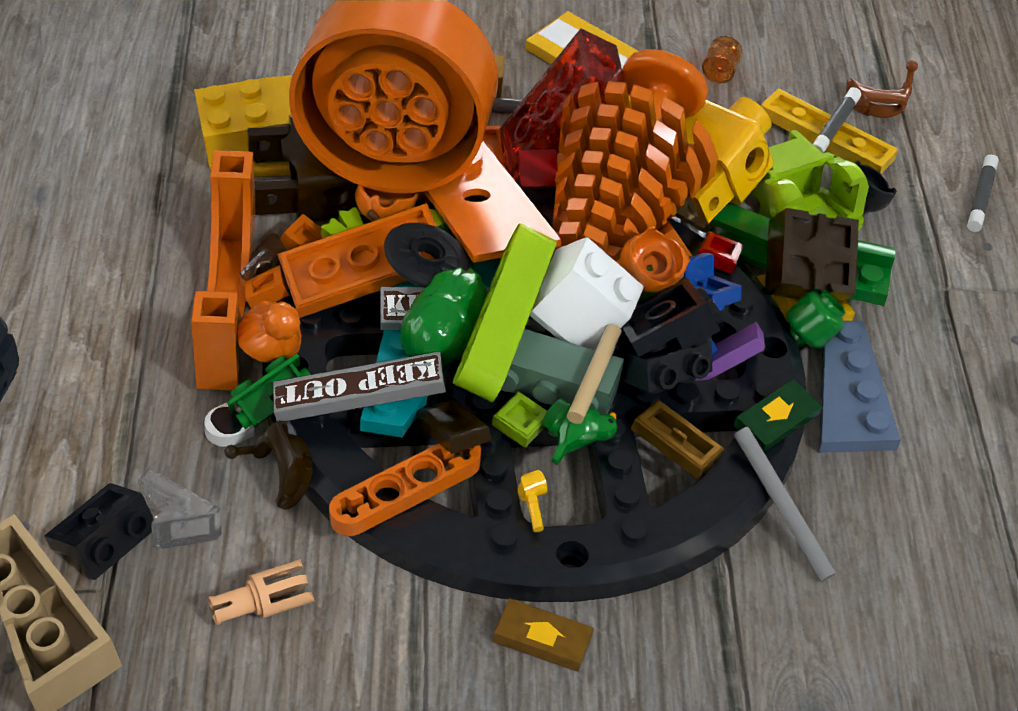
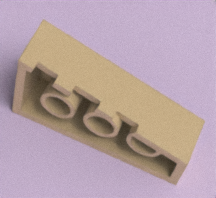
[0,514,122,711]

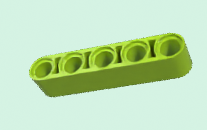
[453,223,557,402]

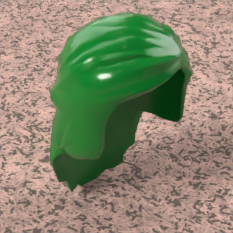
[400,267,488,366]

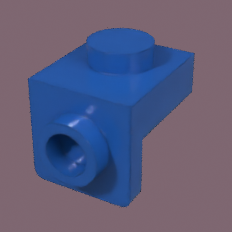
[680,252,741,311]

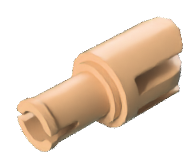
[208,559,315,625]

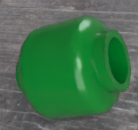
[786,290,846,349]

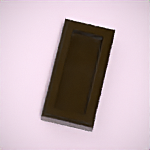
[417,399,491,454]

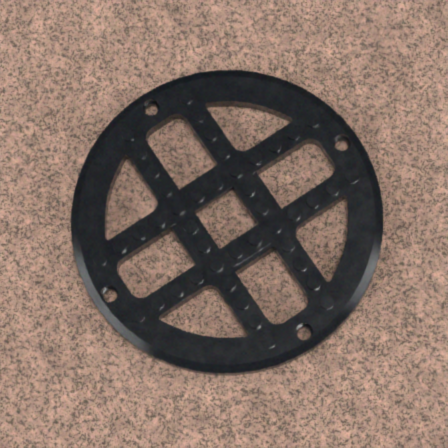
[262,178,806,602]

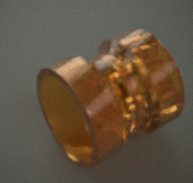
[702,36,743,83]

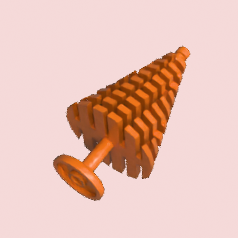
[550,49,718,261]

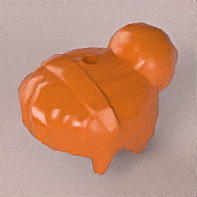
[615,226,690,292]
[237,301,301,363]

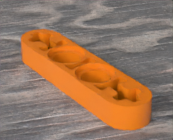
[329,443,481,536]

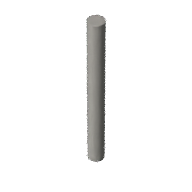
[734,427,836,582]

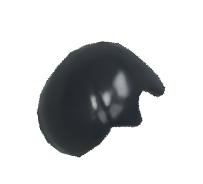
[851,161,897,212]

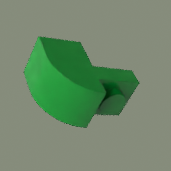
[849,240,895,306]

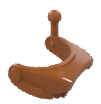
[846,60,918,118]

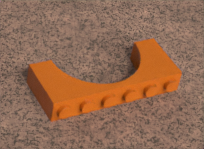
[191,150,256,390]

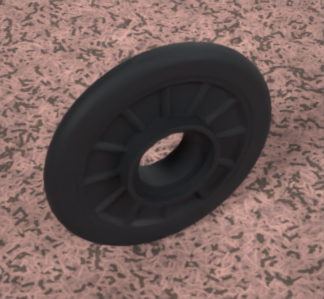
[384,223,470,288]

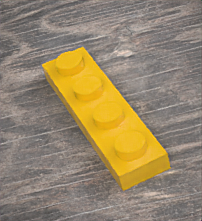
[761,88,898,174]

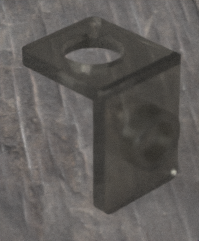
[240,232,287,281]

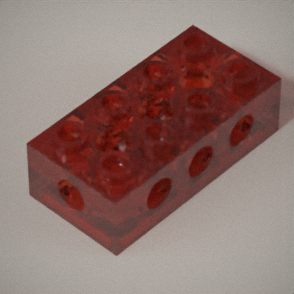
[499,28,625,178]

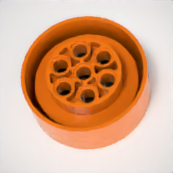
[289,0,498,193]

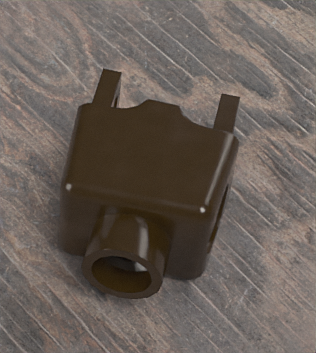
[248,115,358,221]

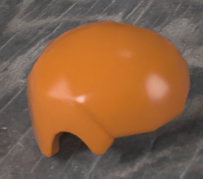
[355,184,418,221]

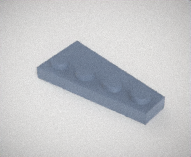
[818,321,901,453]

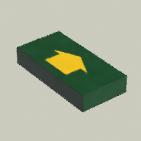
[733,379,822,452]

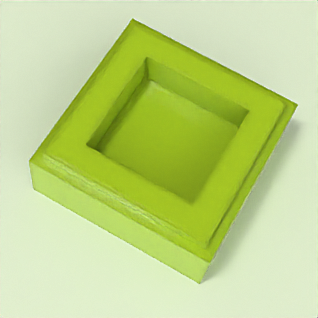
[492,391,547,448]

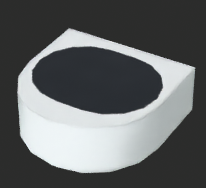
[204,403,255,447]

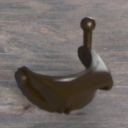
[224,420,313,510]

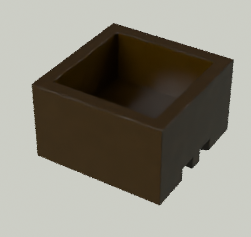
[764,208,859,303]

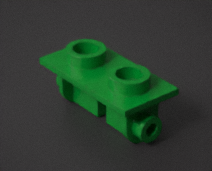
[227,353,311,429]

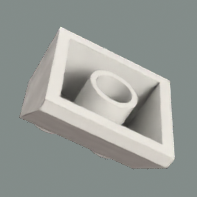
[530,237,644,350]

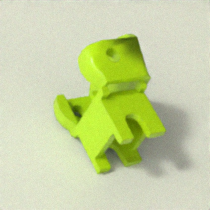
[751,130,869,232]

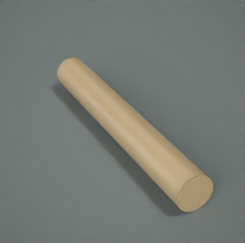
[567,324,622,424]

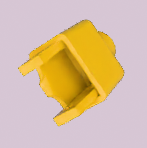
[685,97,773,224]

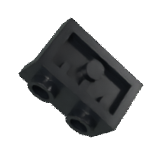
[44,483,157,580]

